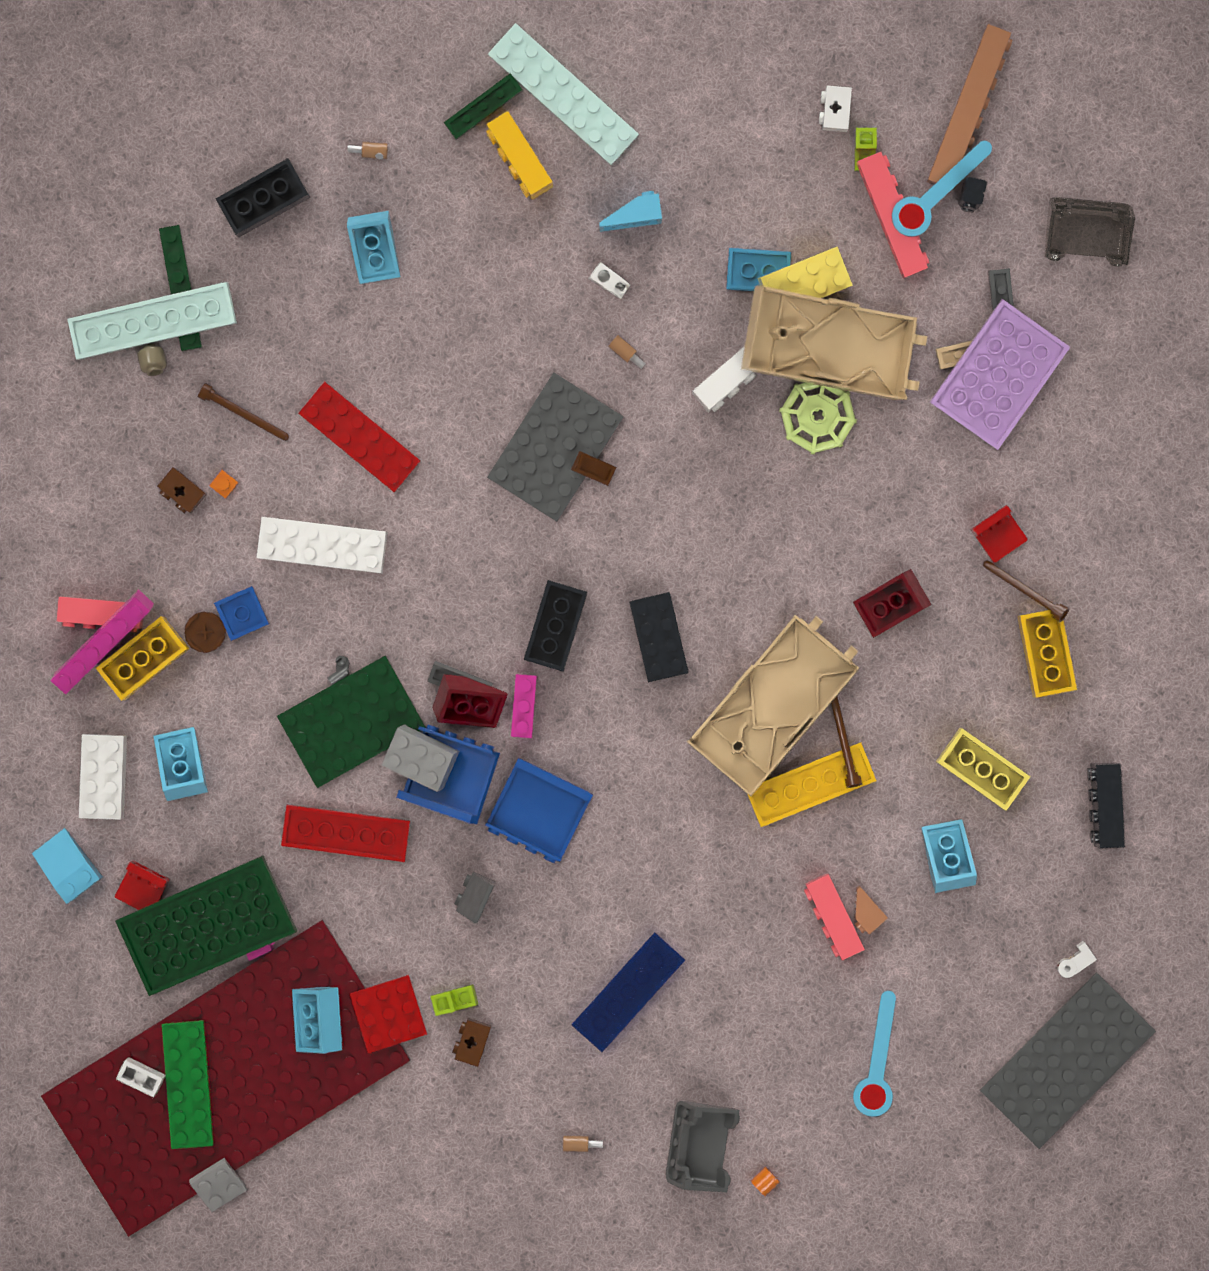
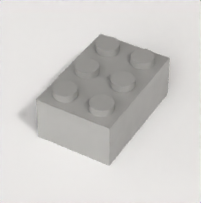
[382,725,460,792]

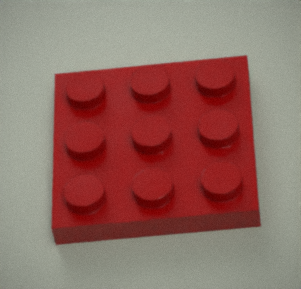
[349,975,427,1054]

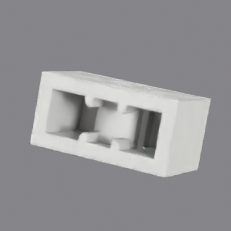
[819,86,852,132]
[116,1057,166,1097]

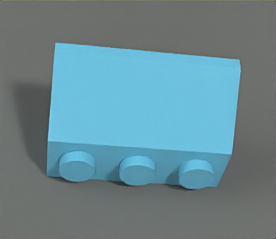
[292,987,342,1053]

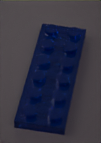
[571,932,685,1052]

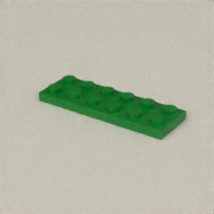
[162,1020,214,1149]

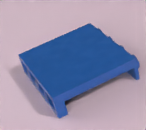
[396,725,500,824]
[485,758,593,863]

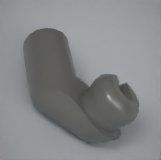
[327,655,350,685]

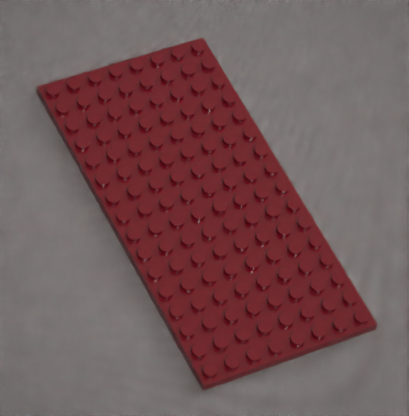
[41,919,410,1237]

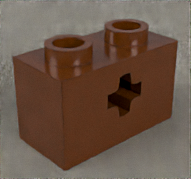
[157,467,207,514]
[452,1018,492,1067]

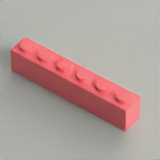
[856,152,929,278]

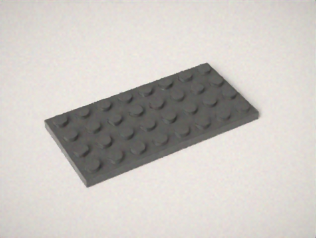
[980,972,1156,1149]

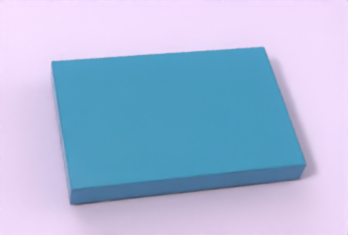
[726,248,791,292]

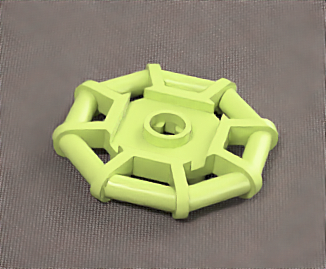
[779,382,857,455]

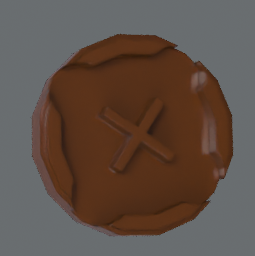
[185,612,226,653]

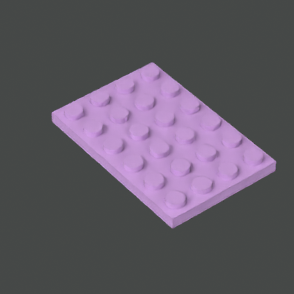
[930,299,1070,450]

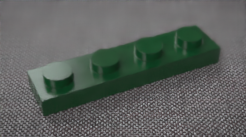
[444,73,523,140]

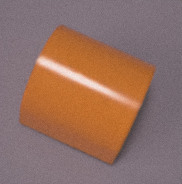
[751,1166,780,1196]

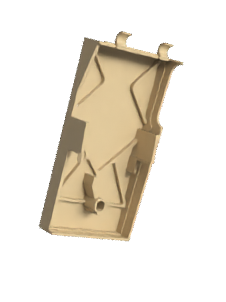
[741,285,927,400]
[687,615,859,796]

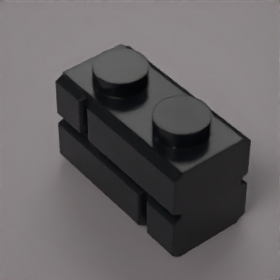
[958,177,988,213]

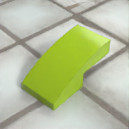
[855,128,877,171]
[430,984,478,1016]

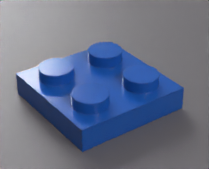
[214,586,269,641]

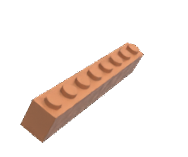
[927,24,1013,187]

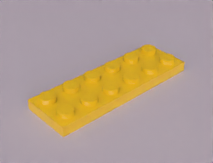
[747,742,877,827]

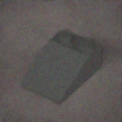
[454,871,496,924]

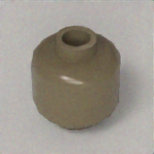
[138,343,167,376]

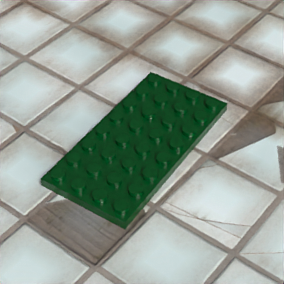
[115,855,297,996]

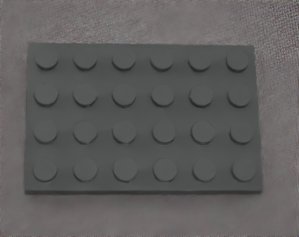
[487,372,624,522]

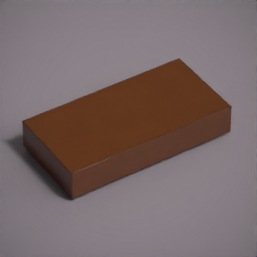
[571,451,617,486]

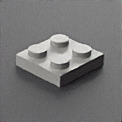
[189,1158,247,1212]

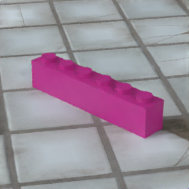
[50,590,154,695]

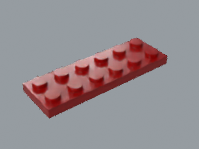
[298,381,420,493]
[281,804,410,862]

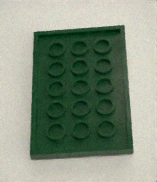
[277,655,426,788]

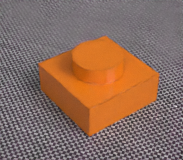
[209,470,239,499]

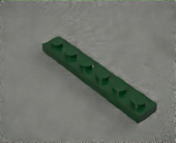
[159,225,202,351]

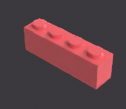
[57,597,143,633]
[804,873,865,960]

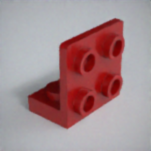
[970,505,1028,563]
[114,860,170,910]

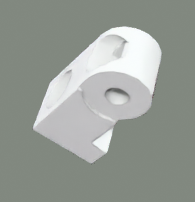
[588,262,630,299]
[1057,941,1097,978]

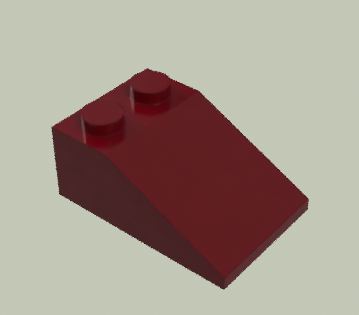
[853,569,932,638]
[432,674,508,728]

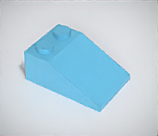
[599,191,662,232]
[347,210,400,284]
[153,727,208,801]
[921,819,977,893]
[32,828,103,904]

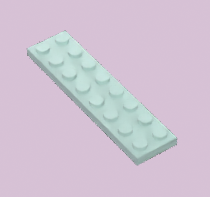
[488,23,639,165]
[68,282,237,360]

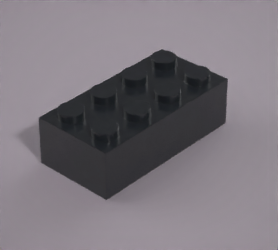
[215,158,311,238]
[524,580,588,672]
[629,592,689,682]
[1087,762,1125,849]

